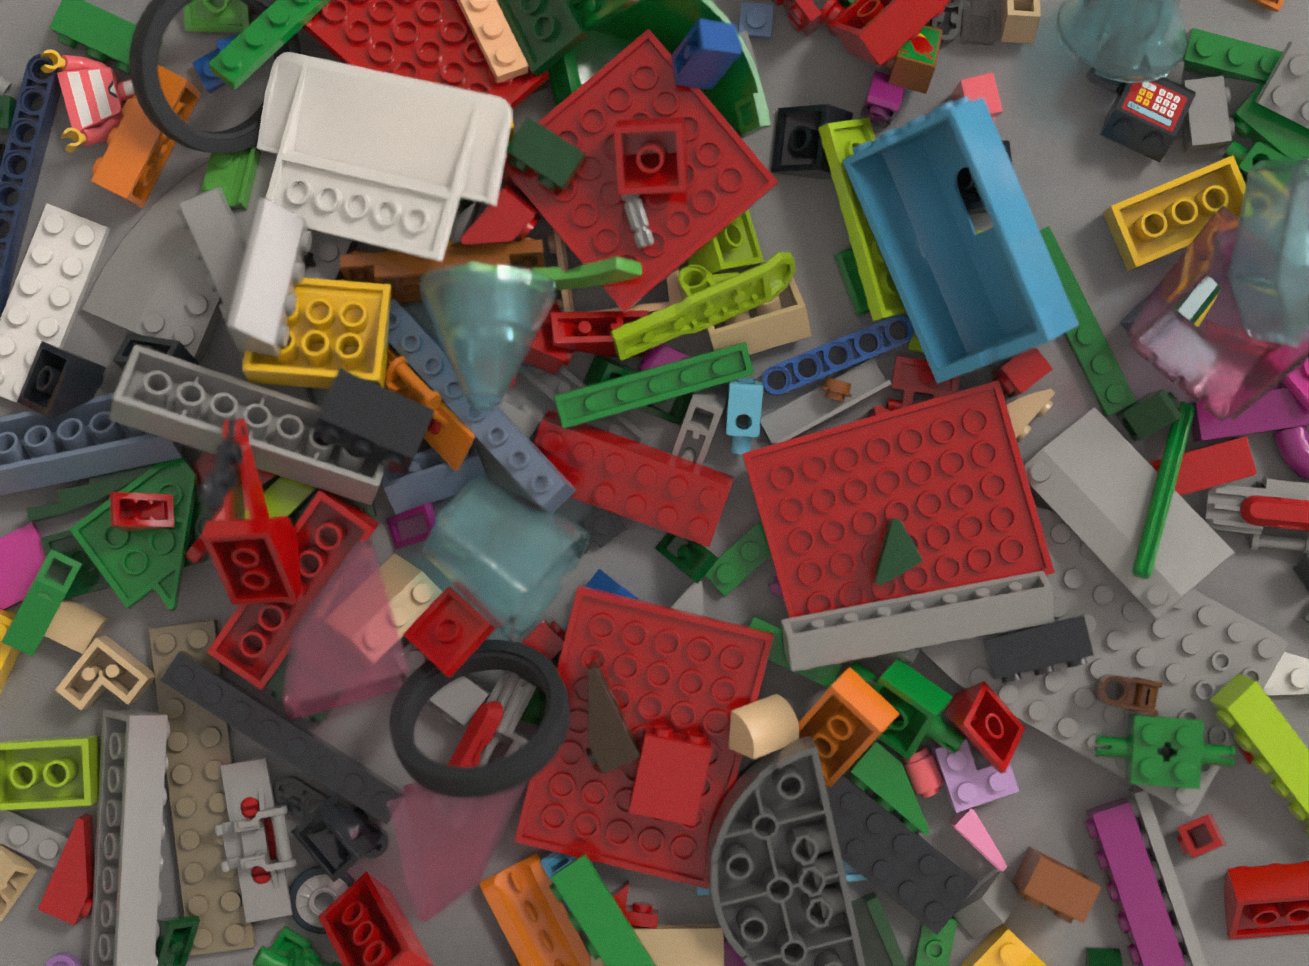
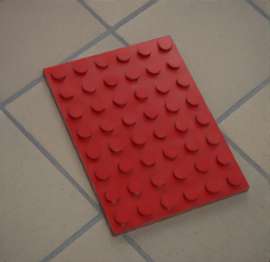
[742,380,1055,618]
[514,585,774,889]

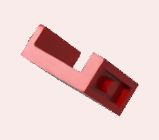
[629,725,712,827]

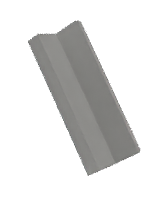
[760,357,892,445]

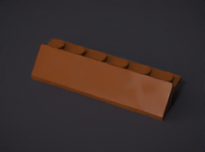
[340,238,548,303]

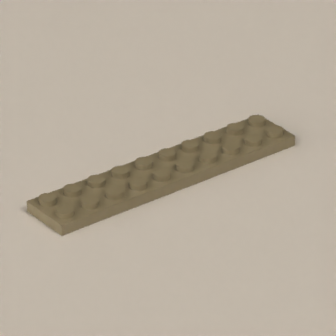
[149,620,257,956]

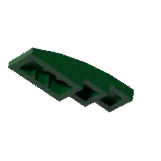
[27,463,157,522]

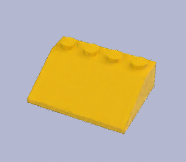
[242,278,391,389]

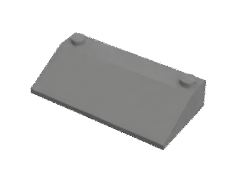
[1024,407,1235,620]

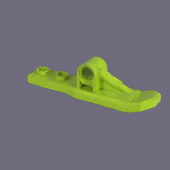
[611,252,796,361]

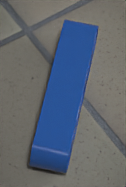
[761,315,914,396]

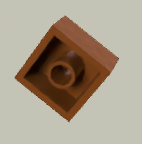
[1012,847,1102,924]

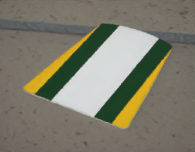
[1170,273,1221,327]

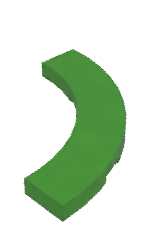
[450,256,642,291]

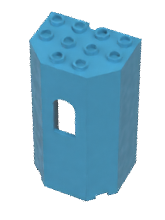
[842,96,1079,384]

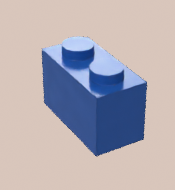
[671,19,742,90]

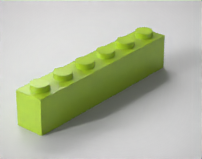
[1210,673,1309,836]

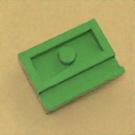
[201,147,261,210]

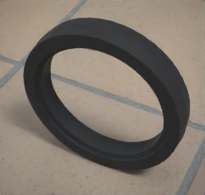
[129,0,301,153]
[389,639,570,798]

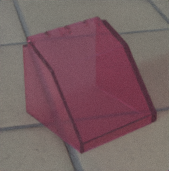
[1127,206,1309,422]
[283,538,409,719]
[388,781,527,921]

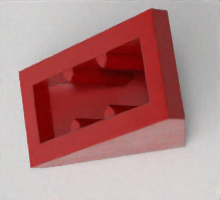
[110,492,174,532]

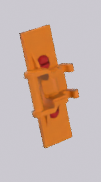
[384,344,476,471]

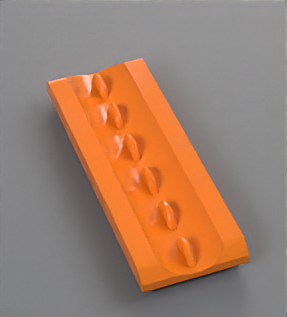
[479,852,591,966]

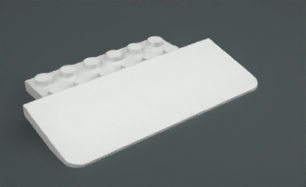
[257,52,512,262]

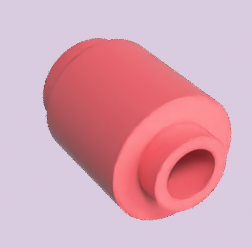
[902,746,944,798]

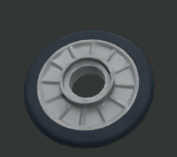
[289,866,355,934]

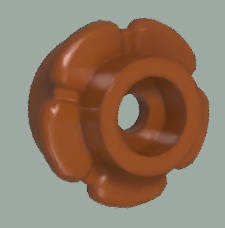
[820,377,852,402]

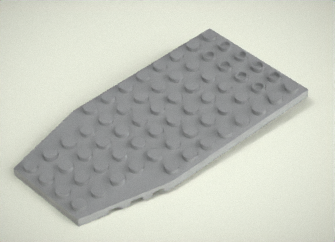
[920,507,1290,817]

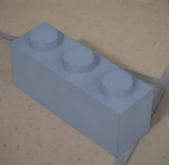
[382,439,489,515]

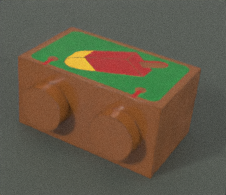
[885,25,943,94]

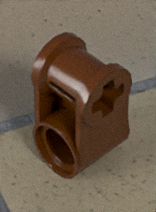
[1094,674,1163,716]

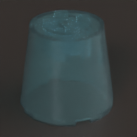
[423,475,591,641]

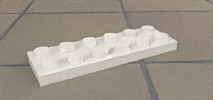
[0,203,110,404]

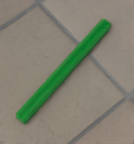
[1132,402,1195,579]

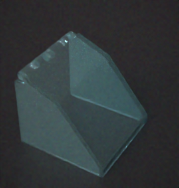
[1228,158,1309,347]

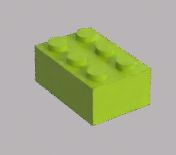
[0,735,100,810]

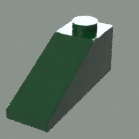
[583,354,692,425]

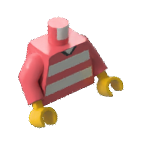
[40,49,135,153]

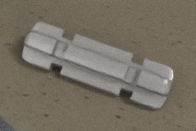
[621,194,654,248]

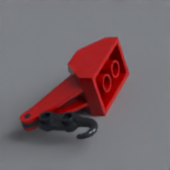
[202,419,301,605]

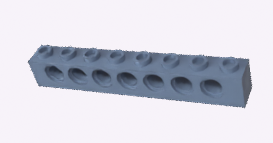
[388,298,576,513]

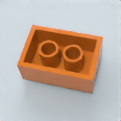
[798,667,900,788]

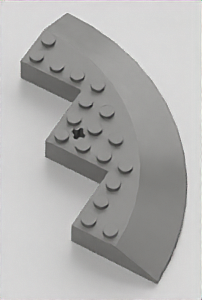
[81,144,481,361]

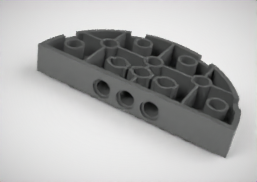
[706,736,865,966]

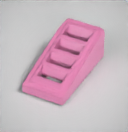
[950,808,1007,872]

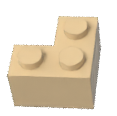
[55,635,156,710]

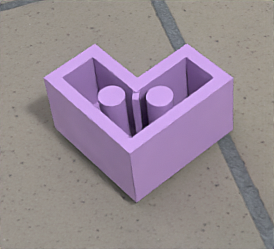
[930,739,1019,813]

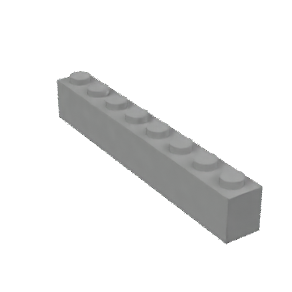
[177,186,317,405]
[781,571,1054,672]

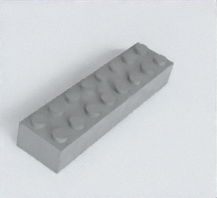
[109,344,385,505]
[89,709,170,966]

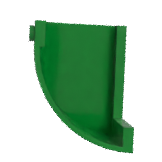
[549,0,771,139]

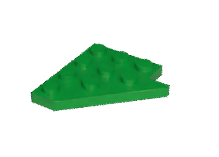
[69,453,199,611]

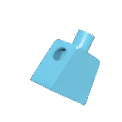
[725,378,763,454]

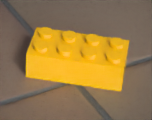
[1102,155,1259,272]

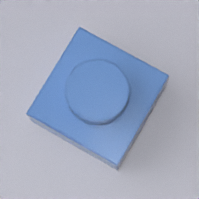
[738,2,774,40]

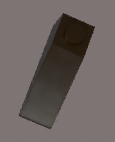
[586,660,640,774]

